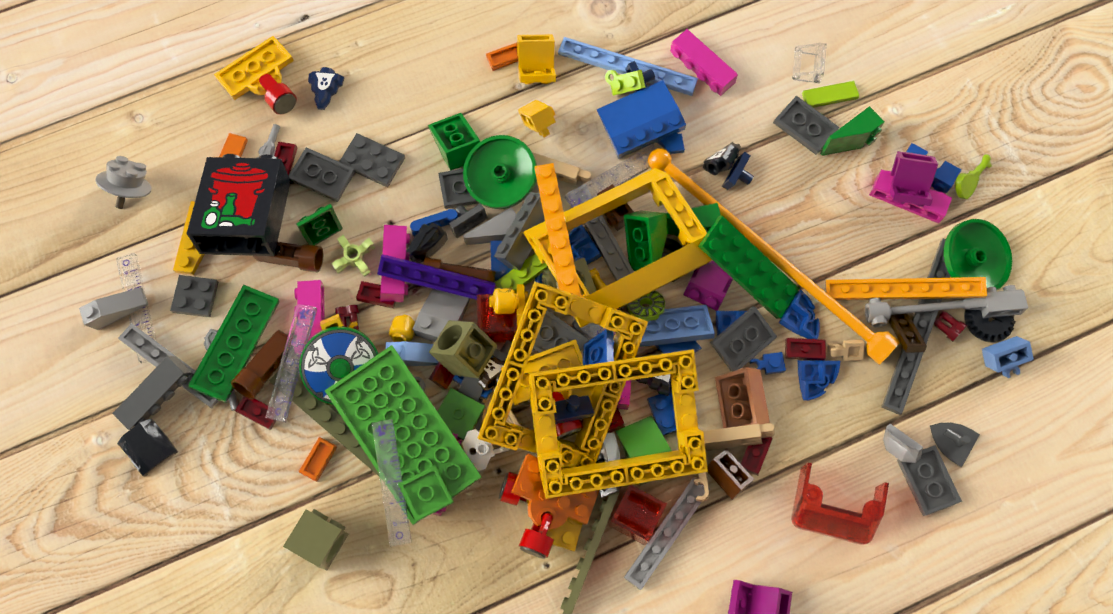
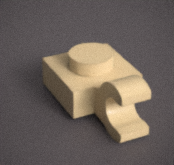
[828,339,865,361]

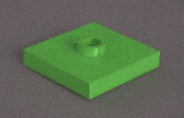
[438,388,486,440]
[398,465,454,522]

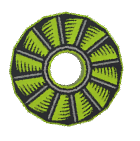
[627,291,665,321]

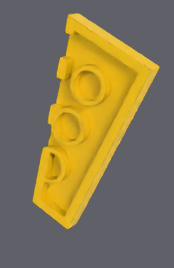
[173,201,205,275]

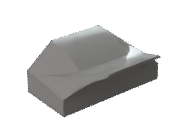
[883,424,923,463]

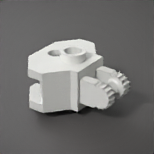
[462,429,510,471]

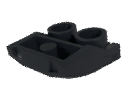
[407,222,448,264]
[117,419,178,477]

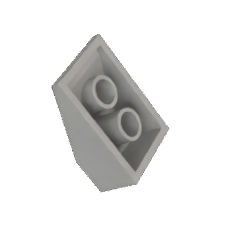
[413,289,470,342]

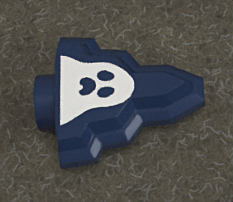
[308,67,345,110]

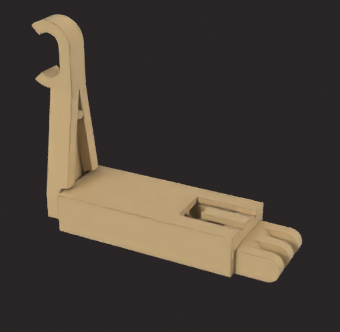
[504,152,591,210]
[693,423,775,502]

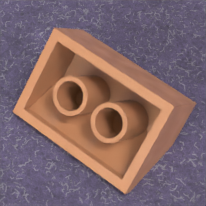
[715,367,770,428]

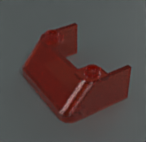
[791,462,889,545]

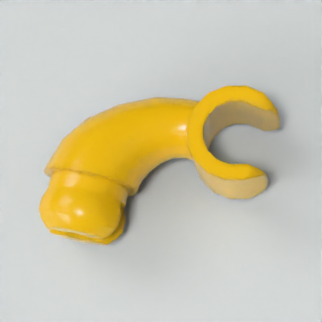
[589,268,606,291]

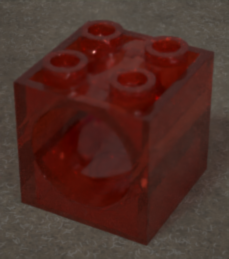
[477,294,518,343]
[609,485,667,545]

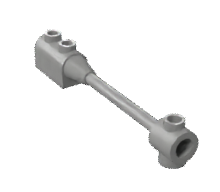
[865,285,1028,327]

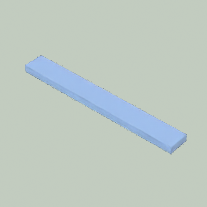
[558,37,698,96]

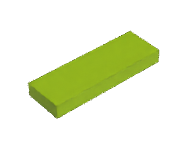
[802,81,859,108]

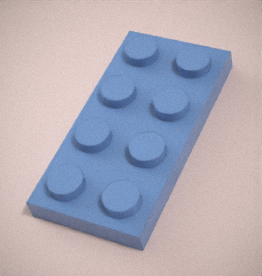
[639,305,715,347]

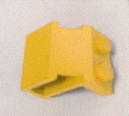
[517,34,556,84]

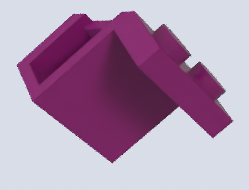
[890,151,938,207]
[683,261,733,311]
[728,580,793,614]

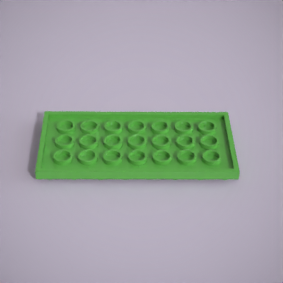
[325,345,482,525]

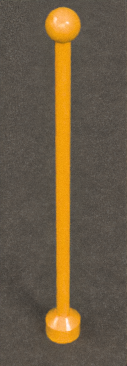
[648,148,900,365]

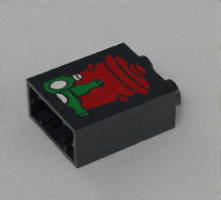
[187,154,291,256]

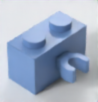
[982,336,1034,378]

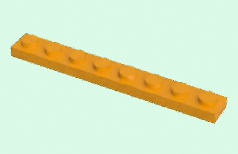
[534,163,581,297]
[825,277,987,300]

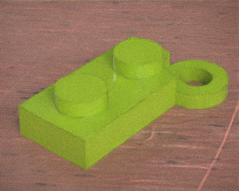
[605,70,646,96]

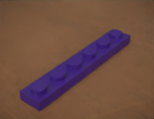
[377,254,496,303]

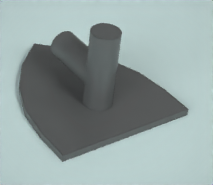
[930,422,980,467]

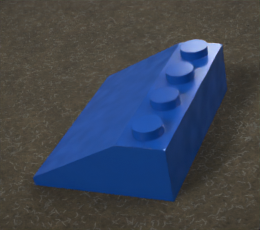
[597,80,686,159]

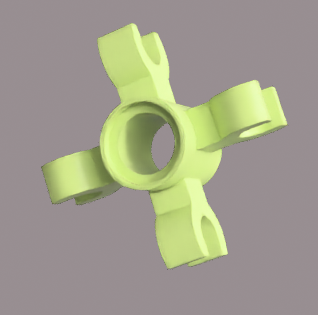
[332,235,375,277]

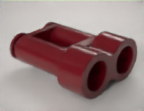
[335,305,359,330]
[934,310,967,342]

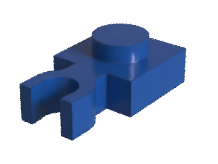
[749,352,786,375]

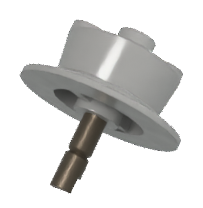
[95,156,151,209]

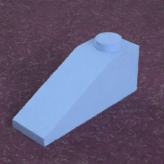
[386,341,439,366]

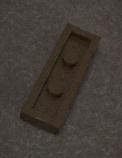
[888,313,927,353]

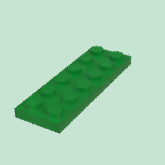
[698,216,800,319]
[188,284,279,403]

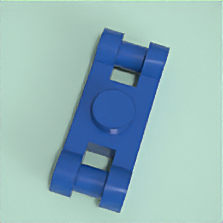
[410,209,458,237]

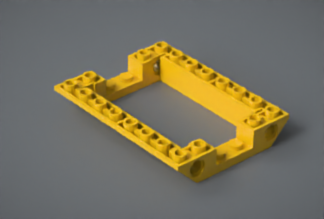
[524,168,713,328]
[478,282,648,467]
[529,349,708,499]

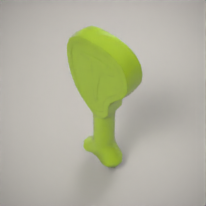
[955,154,992,199]

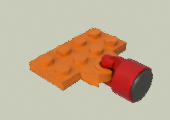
[511,453,599,559]

